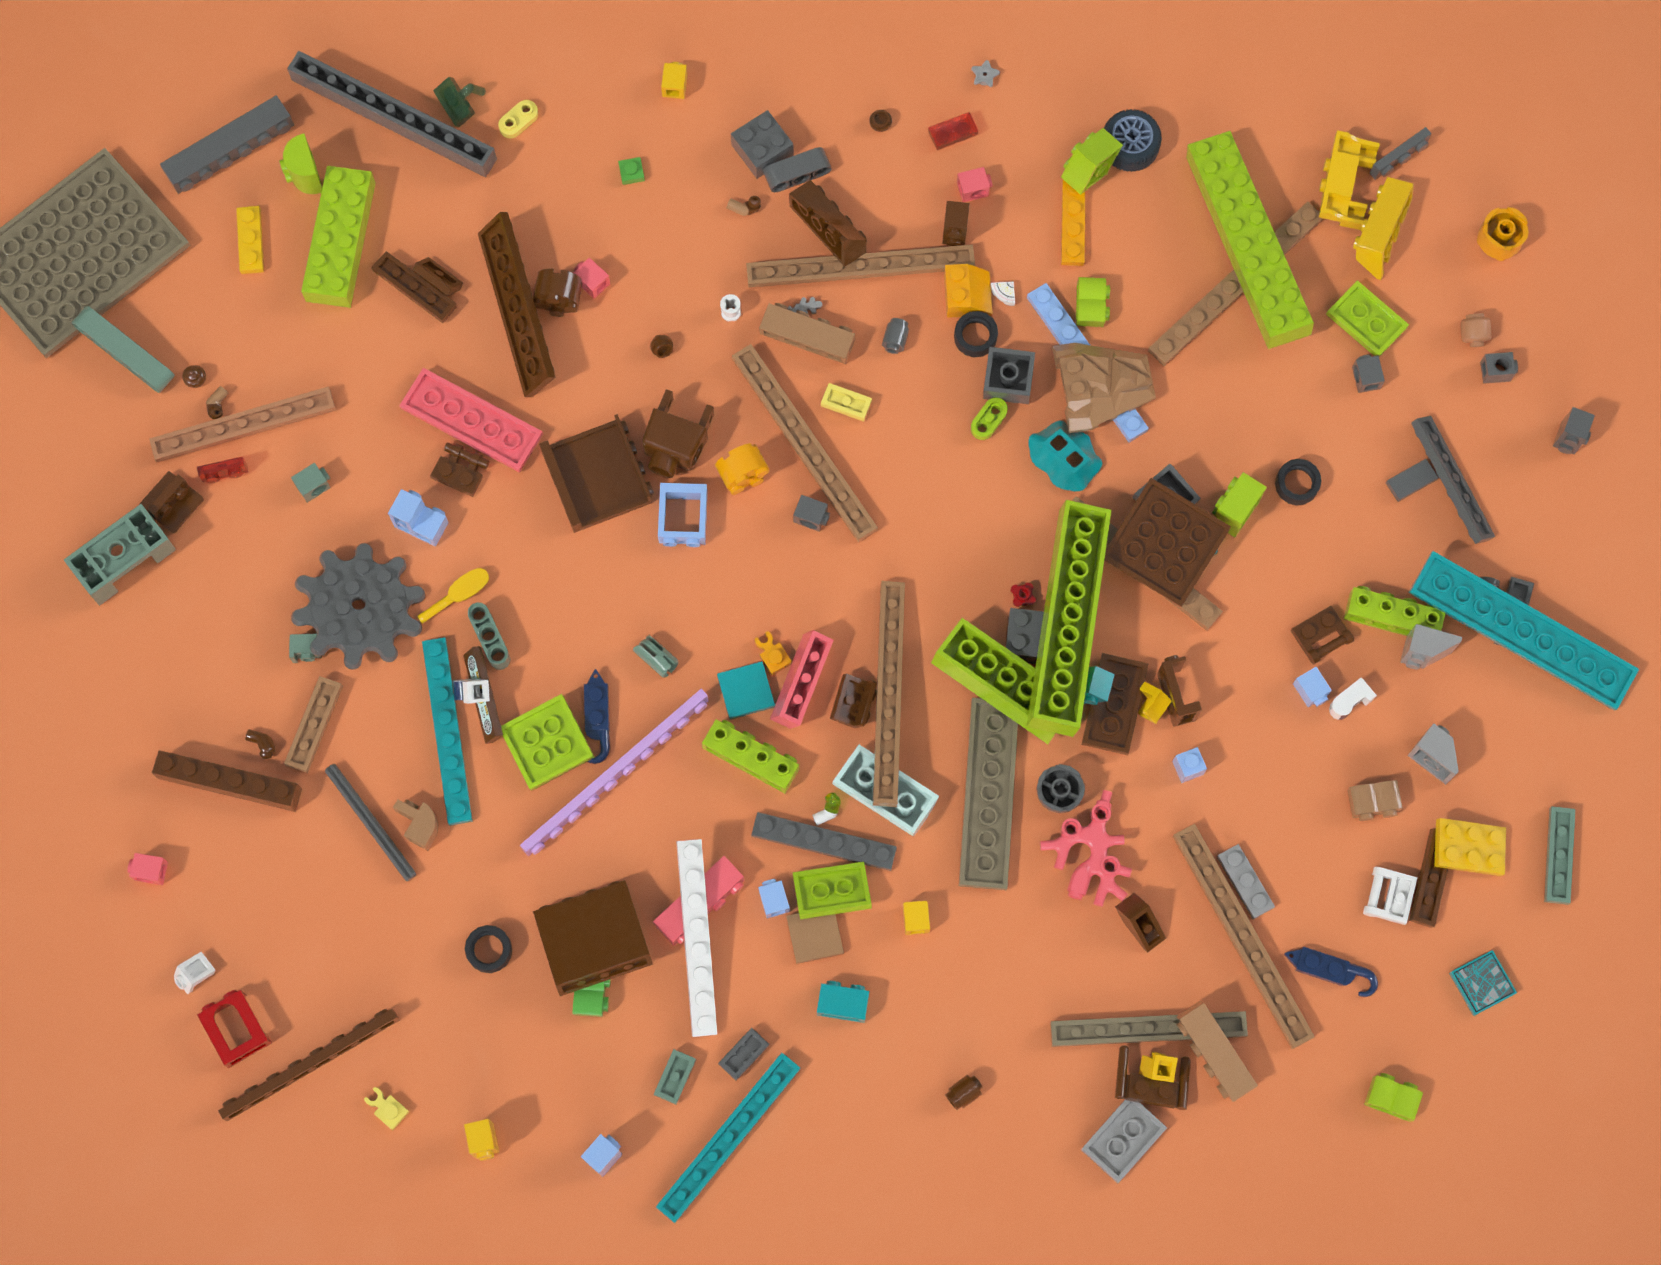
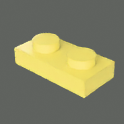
[821,383,872,422]

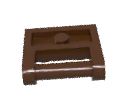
[1291,606,1354,664]

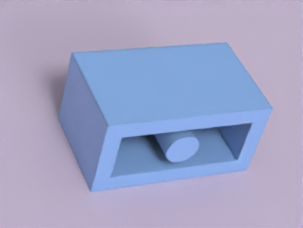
[581,1134,623,1177]

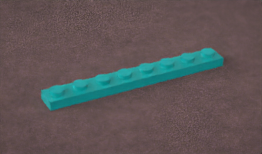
[422,637,473,826]
[656,1053,801,1223]

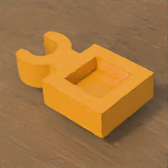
[755,631,792,676]

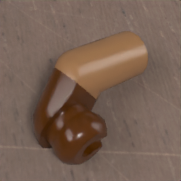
[726,196,761,216]
[206,386,229,419]

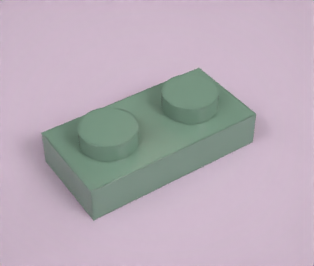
[654,1049,696,1105]

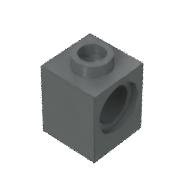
[1480,352,1518,384]
[1352,355,1385,393]
[793,495,830,532]

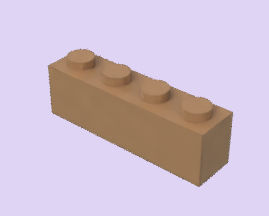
[759,303,855,364]
[1176,1000,1258,1102]

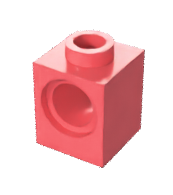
[957,167,992,202]
[573,258,610,299]
[128,853,168,886]

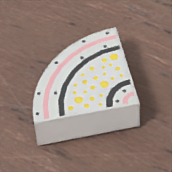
[991,282,1015,306]

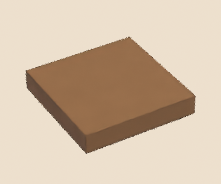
[786,913,844,964]

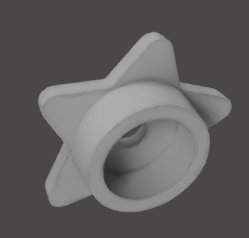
[971,60,1000,87]

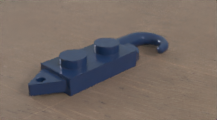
[584,669,610,764]
[1284,947,1378,997]

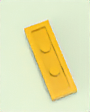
[236,206,264,274]

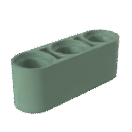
[468,602,511,670]

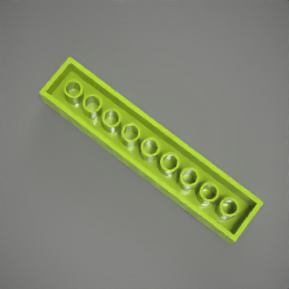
[1186,131,1314,349]
[1027,500,1111,737]

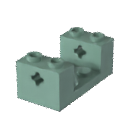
[64,504,176,606]

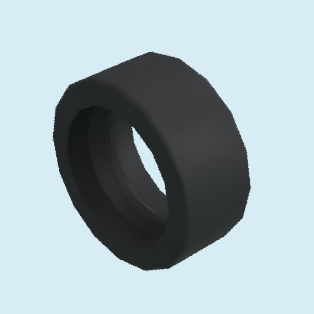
[954,311,998,358]
[1275,459,1322,506]
[464,925,512,973]

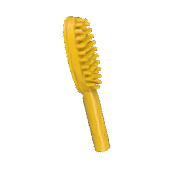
[417,568,489,624]

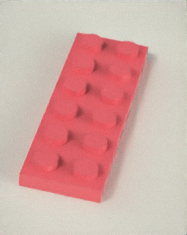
[399,368,543,473]

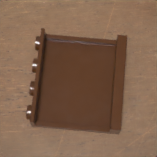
[539,414,654,533]
[533,880,653,996]

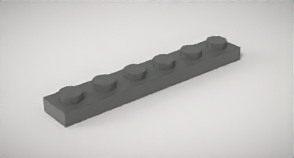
[1411,416,1495,544]
[751,812,897,871]

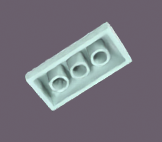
[832,744,939,836]

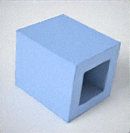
[1293,667,1332,707]
[1172,747,1207,783]
[758,879,790,919]

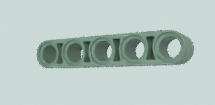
[72,306,175,393]

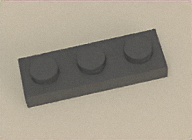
[1370,127,1432,180]

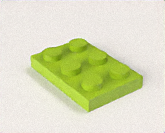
[1326,280,1409,357]
[793,862,872,919]

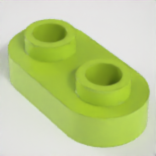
[971,398,1008,440]

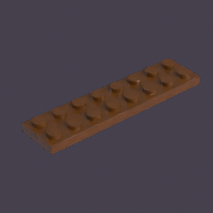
[478,212,556,397]

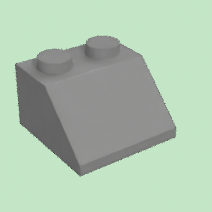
[1400,624,1462,670]
[1407,724,1459,785]

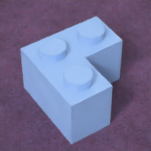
[388,489,449,547]

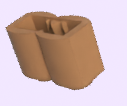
[1347,780,1403,821]

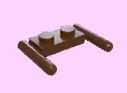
[1115,1046,1191,1110]

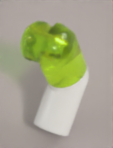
[812,792,841,826]

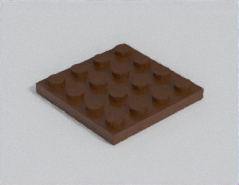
[1104,478,1231,607]

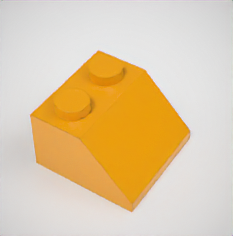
[944,264,992,318]

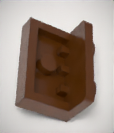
[830,673,877,728]

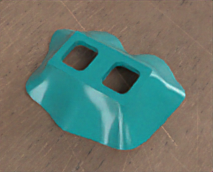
[1028,420,1103,492]

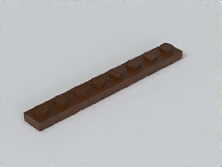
[218,1009,400,1121]

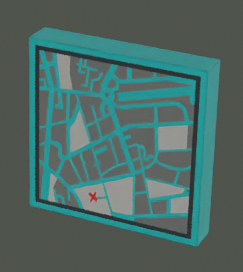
[1449,950,1517,1016]

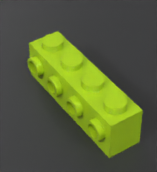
[1344,586,1445,636]
[702,719,799,794]

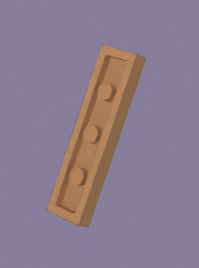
[284,676,343,773]

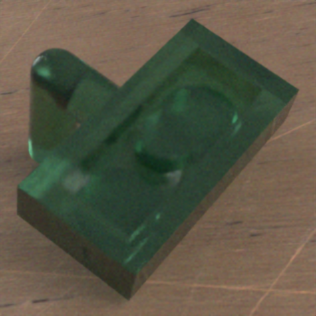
[433,77,486,127]

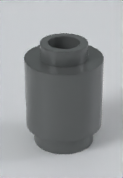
[882,318,909,354]

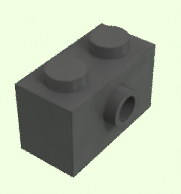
[1553,407,1595,455]

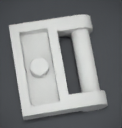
[1363,867,1417,925]

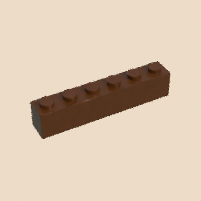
[152,750,302,812]

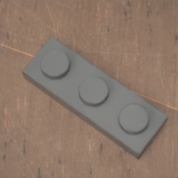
[1217,844,1275,919]

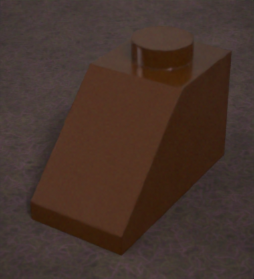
[1115,893,1166,953]

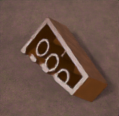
[789,180,867,267]

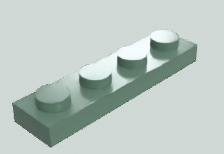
[1544,806,1575,905]

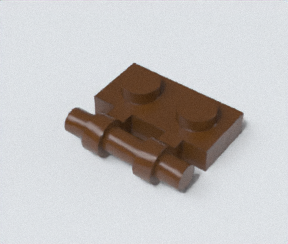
[430,442,490,497]

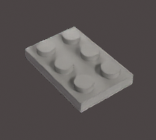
[1081,1099,1167,1184]

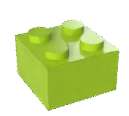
[1061,128,1123,195]
[1212,472,1267,537]

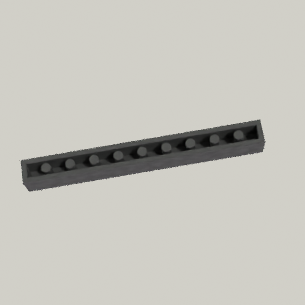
[287,51,497,178]

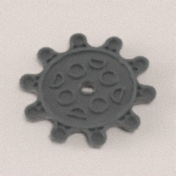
[291,543,425,670]

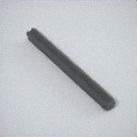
[325,764,416,881]

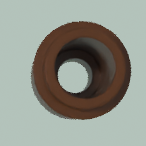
[945,1075,983,1110]

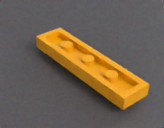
[1061,180,1085,266]

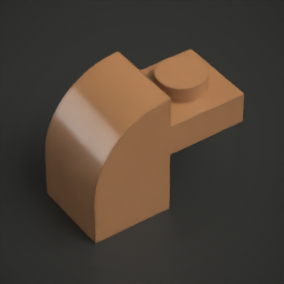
[393,799,438,851]

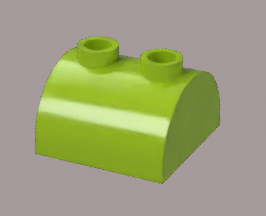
[279,134,322,194]

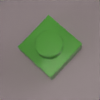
[618,157,645,185]

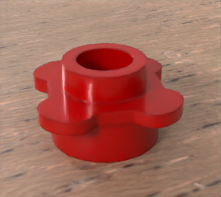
[1010,583,1036,607]

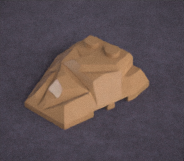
[1052,343,1156,433]

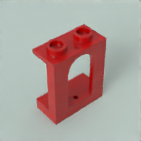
[197,990,272,1068]

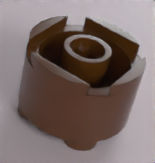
[533,269,582,317]

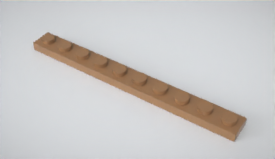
[1148,202,1323,366]
[746,245,975,288]
[732,344,878,542]
[873,581,905,807]
[1173,824,1315,1049]

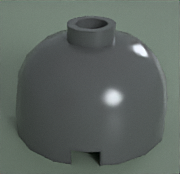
[1036,764,1085,814]

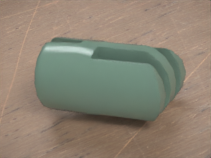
[633,634,679,678]

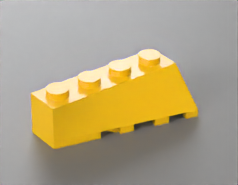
[1353,177,1414,280]

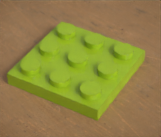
[501,694,594,791]

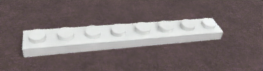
[676,839,717,1037]

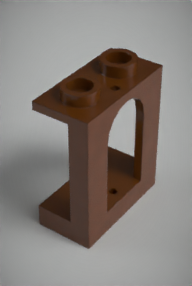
[1157,655,1202,727]

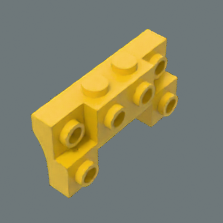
[1319,130,1380,230]

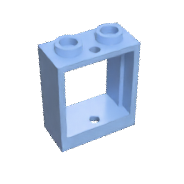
[658,483,708,547]

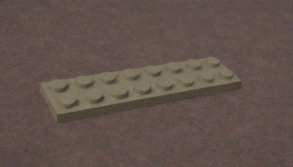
[958,698,1018,891]

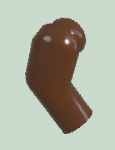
[245,729,275,759]

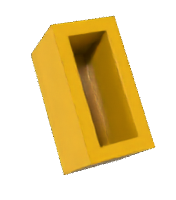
[464,1119,500,1161]

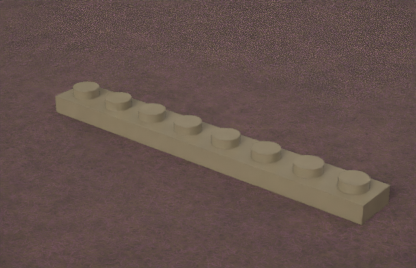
[1050,1011,1248,1047]

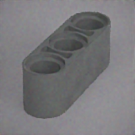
[763,147,832,193]

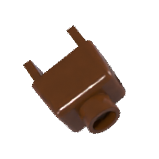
[642,389,714,478]

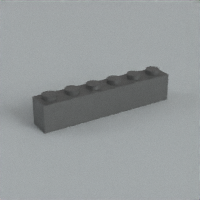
[160,95,294,194]

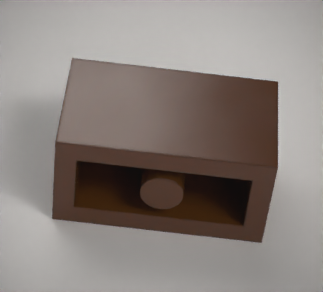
[942,201,970,246]

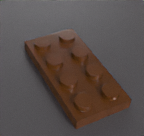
[1081,653,1148,756]

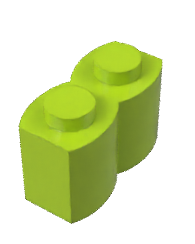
[1076,277,1110,327]
[1364,1073,1423,1122]

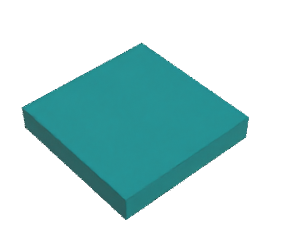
[717,662,775,720]

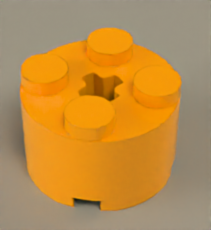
[1477,207,1529,261]
[715,443,769,495]

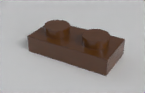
[413,257,463,296]

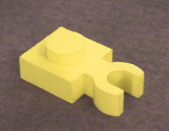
[364,1087,409,1130]

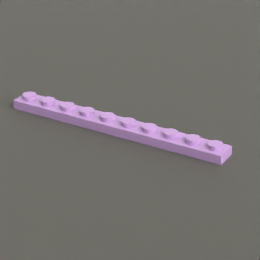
[520,689,708,857]

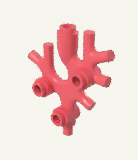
[1040,790,1132,907]

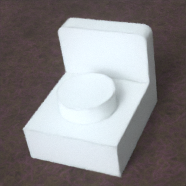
[174,952,215,994]

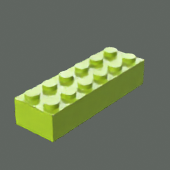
[301,166,376,308]
[931,618,1056,744]

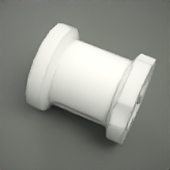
[720,294,741,322]

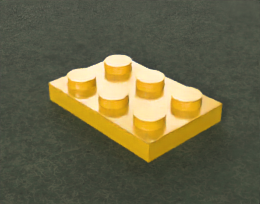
[1434,818,1506,876]

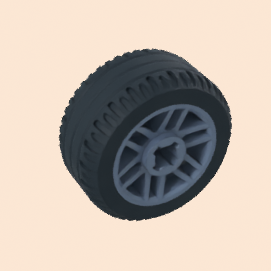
[1104,109,1162,172]

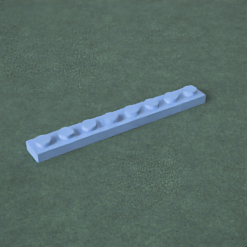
[1027,283,1149,443]

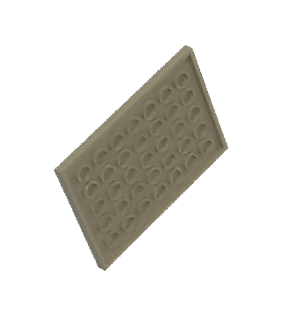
[0,148,191,358]

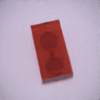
[928,112,978,150]
[197,457,249,483]

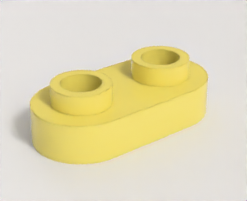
[498,100,538,139]

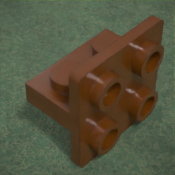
[139,471,204,533]

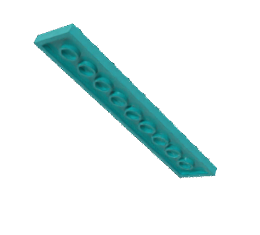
[1408,551,1639,711]

